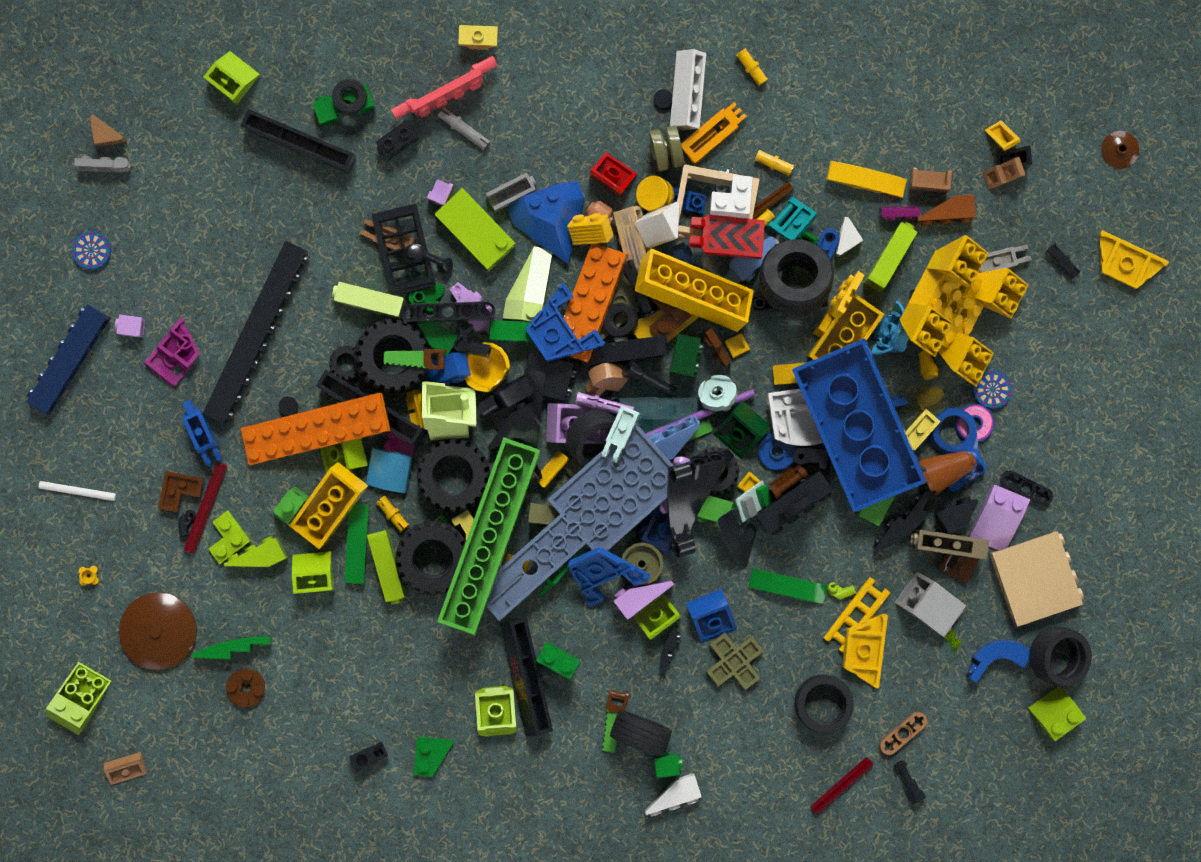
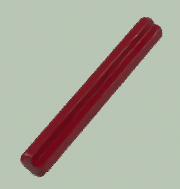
[811,757,873,814]

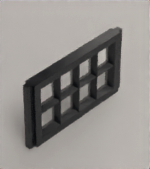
[372,204,436,296]

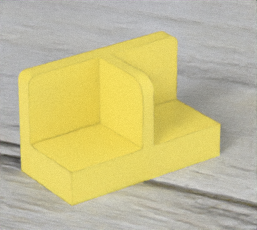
[906,409,941,451]

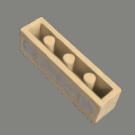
[613,206,652,272]

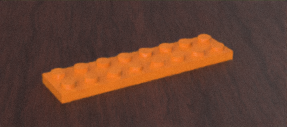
[241,393,390,465]

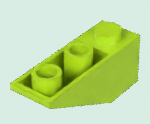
[224,536,288,567]

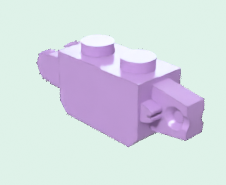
[450,282,496,334]

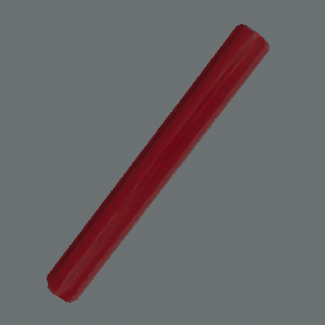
[184,462,227,553]

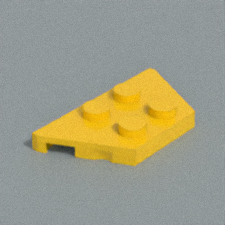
[1099,230,1169,289]
[842,614,888,688]

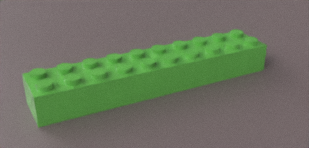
[437,437,540,636]

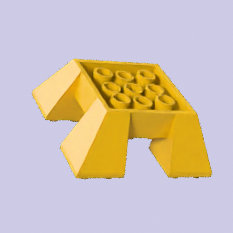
[900,235,1029,387]

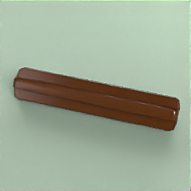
[752,182,794,219]

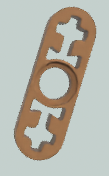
[879,712,927,755]

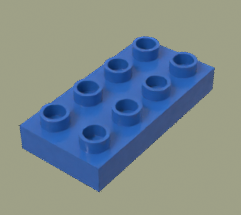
[792,338,926,512]

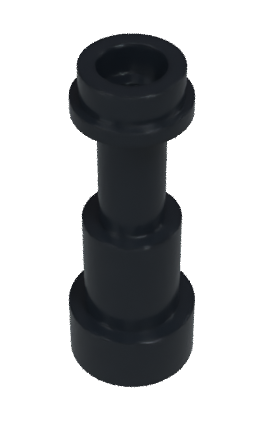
[894,760,926,804]

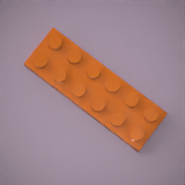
[564,244,628,363]

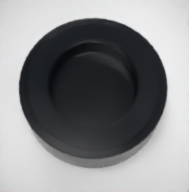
[654,89,673,109]
[278,396,298,416]

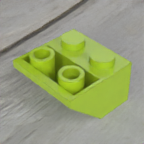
[203,51,260,104]
[292,551,335,594]

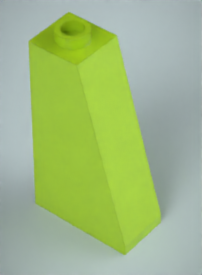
[864,222,917,292]
[367,530,406,605]

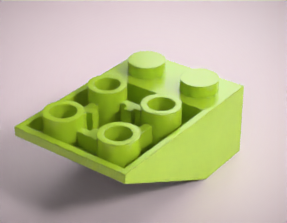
[46,662,112,735]

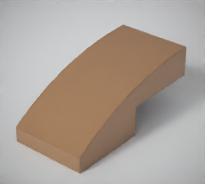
[983,157,1026,190]

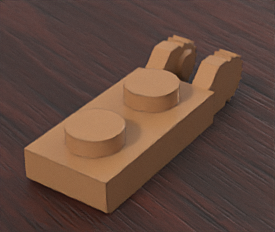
[360,219,416,254]

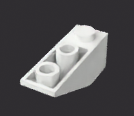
[645,773,701,817]

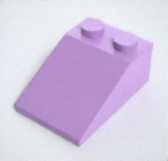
[546,403,609,444]
[969,485,1030,550]
[613,580,674,620]

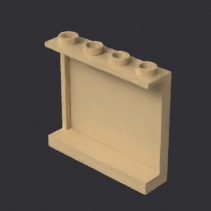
[989,531,1084,627]

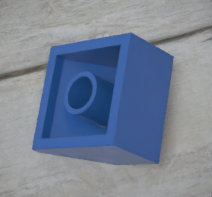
[686,589,737,643]

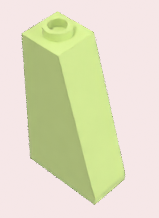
[332,282,407,320]

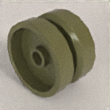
[649,125,685,172]
[621,543,663,585]

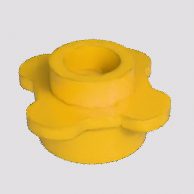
[79,566,99,586]

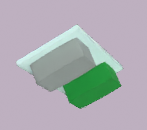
[735,481,773,522]

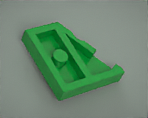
[413,736,454,777]

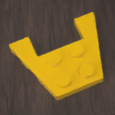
[813,271,864,337]

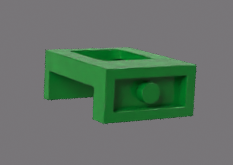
[536,641,580,679]

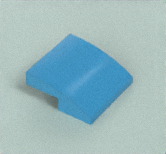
[366,447,413,493]

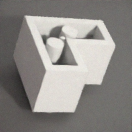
[709,175,752,218]

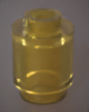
[915,385,945,410]

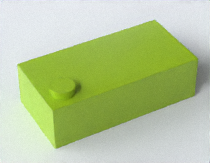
[435,188,516,272]

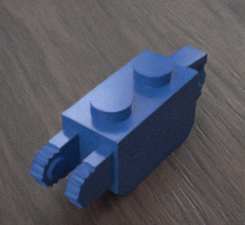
[182,400,223,467]

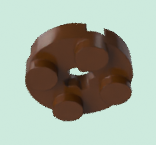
[226,669,265,707]

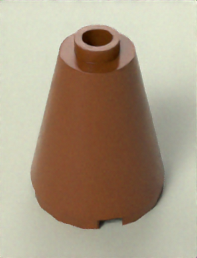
[920,451,977,495]

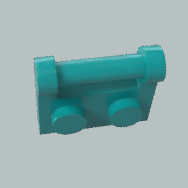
[767,197,818,241]

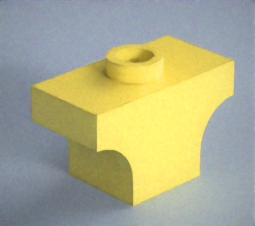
[459,25,498,50]

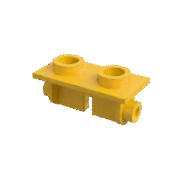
[405,390,424,428]

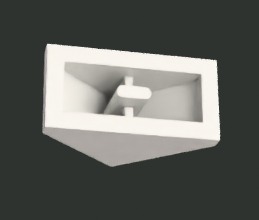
[835,217,863,257]

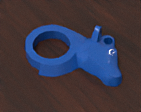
[928,407,986,493]

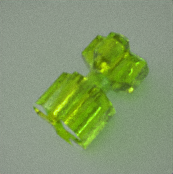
[944,628,962,649]

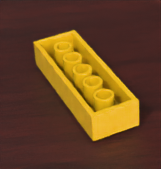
[635,249,754,332]

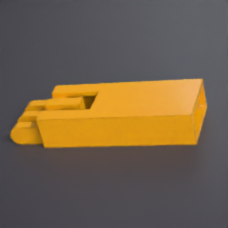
[681,102,747,165]

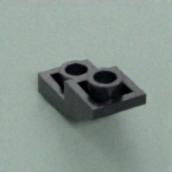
[659,628,680,667]

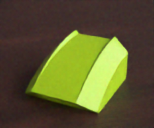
[475,686,517,737]

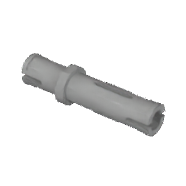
[437,107,490,151]

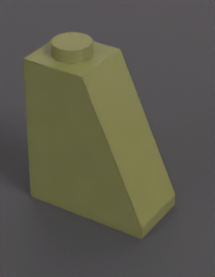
[528,503,560,525]

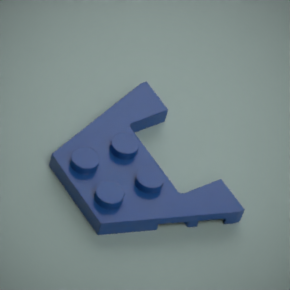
[526,282,606,362]
[568,547,650,607]

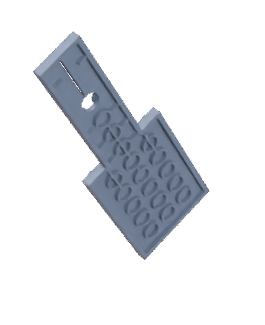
[486,424,674,621]

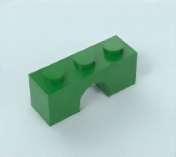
[312,83,376,127]

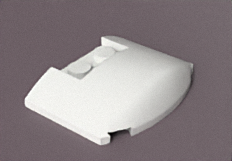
[767,389,823,446]

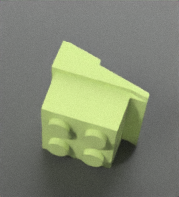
[422,382,476,441]

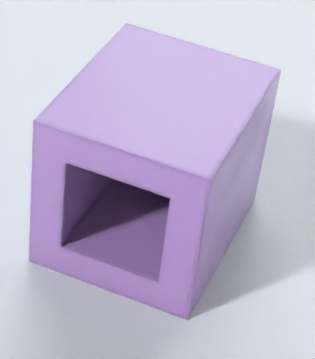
[115,315,146,338]

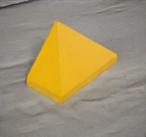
[985,121,1021,151]

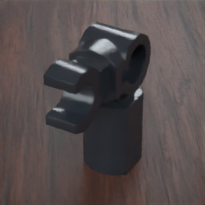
[454,322,491,358]

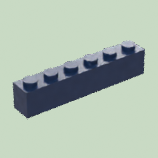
[26,304,111,415]

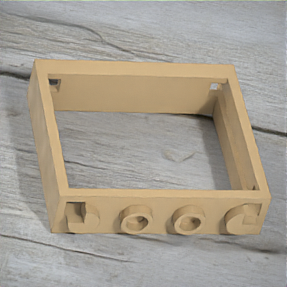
[677,165,760,240]

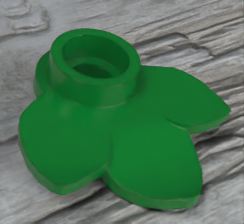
[408,274,445,312]

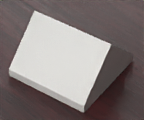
[634,202,679,248]

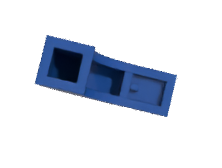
[967,640,1030,683]

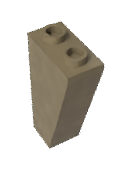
[909,529,989,560]

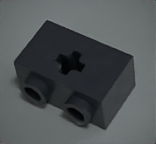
[376,120,419,161]

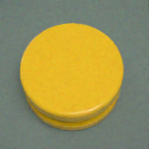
[636,176,674,212]

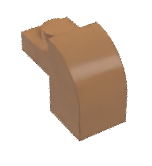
[585,363,628,396]

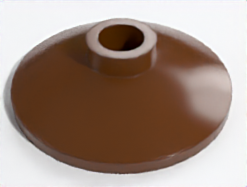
[1101,131,1139,169]

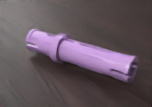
[575,392,634,414]

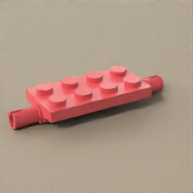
[391,56,498,120]

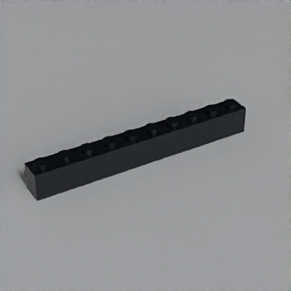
[202,240,309,424]

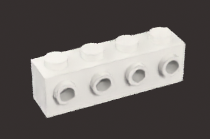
[670,49,706,130]

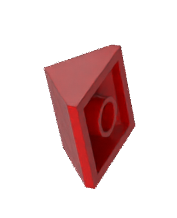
[589,152,637,198]

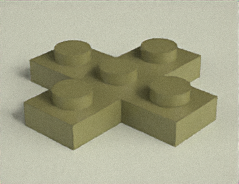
[706,632,763,690]

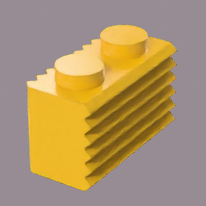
[567,213,614,245]

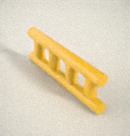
[823,577,891,653]

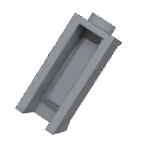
[486,173,537,213]

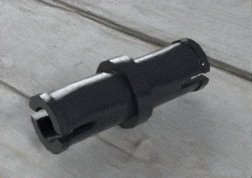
[1046,243,1081,279]

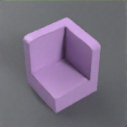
[427,180,454,206]

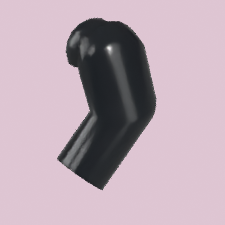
[178,510,196,537]

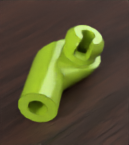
[827,582,856,600]

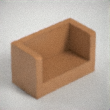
[909,167,952,193]

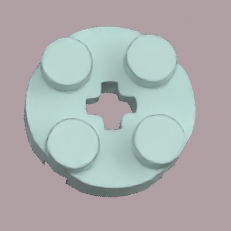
[698,375,737,411]

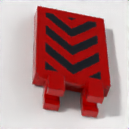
[688,214,765,259]

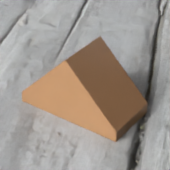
[90,114,127,147]

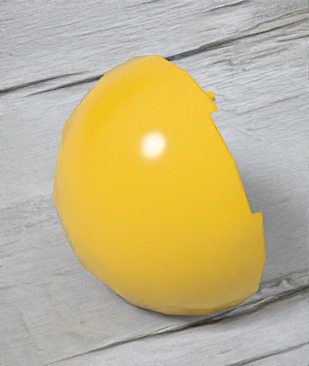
[464,342,510,392]

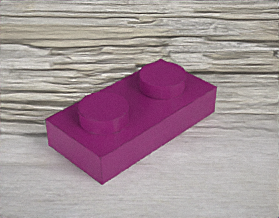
[880,206,920,220]

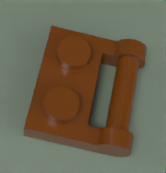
[768,463,809,499]
[936,534,979,583]

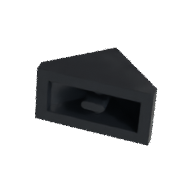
[996,146,1033,169]

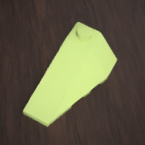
[503,247,552,322]

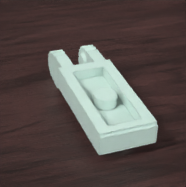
[601,405,640,463]

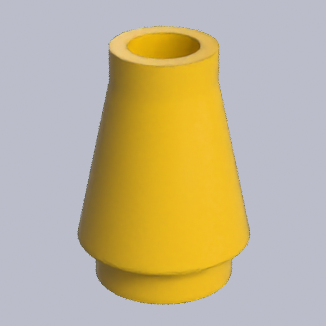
[918,351,939,380]

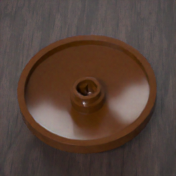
[119,592,197,670]

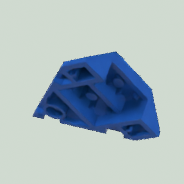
[506,181,584,265]

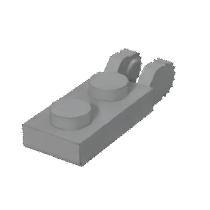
[74,156,131,173]
[979,245,1032,273]

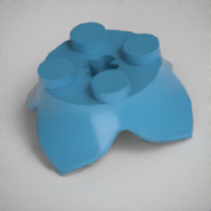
[872,301,909,355]

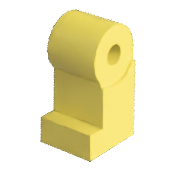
[451,509,474,540]

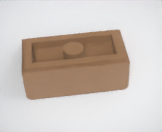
[103,752,147,785]

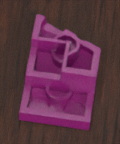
[144,317,200,388]

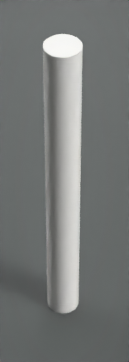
[39,481,116,501]

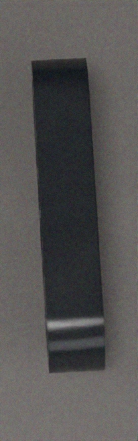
[1000,470,1053,505]

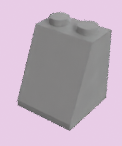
[894,571,966,637]

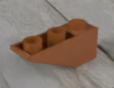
[916,194,976,226]

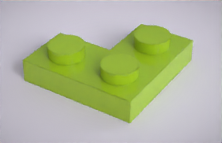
[209,510,251,564]

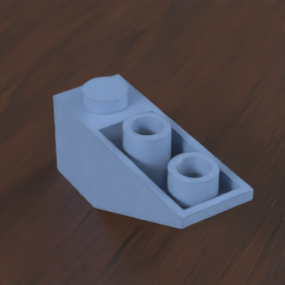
[648,416,701,460]

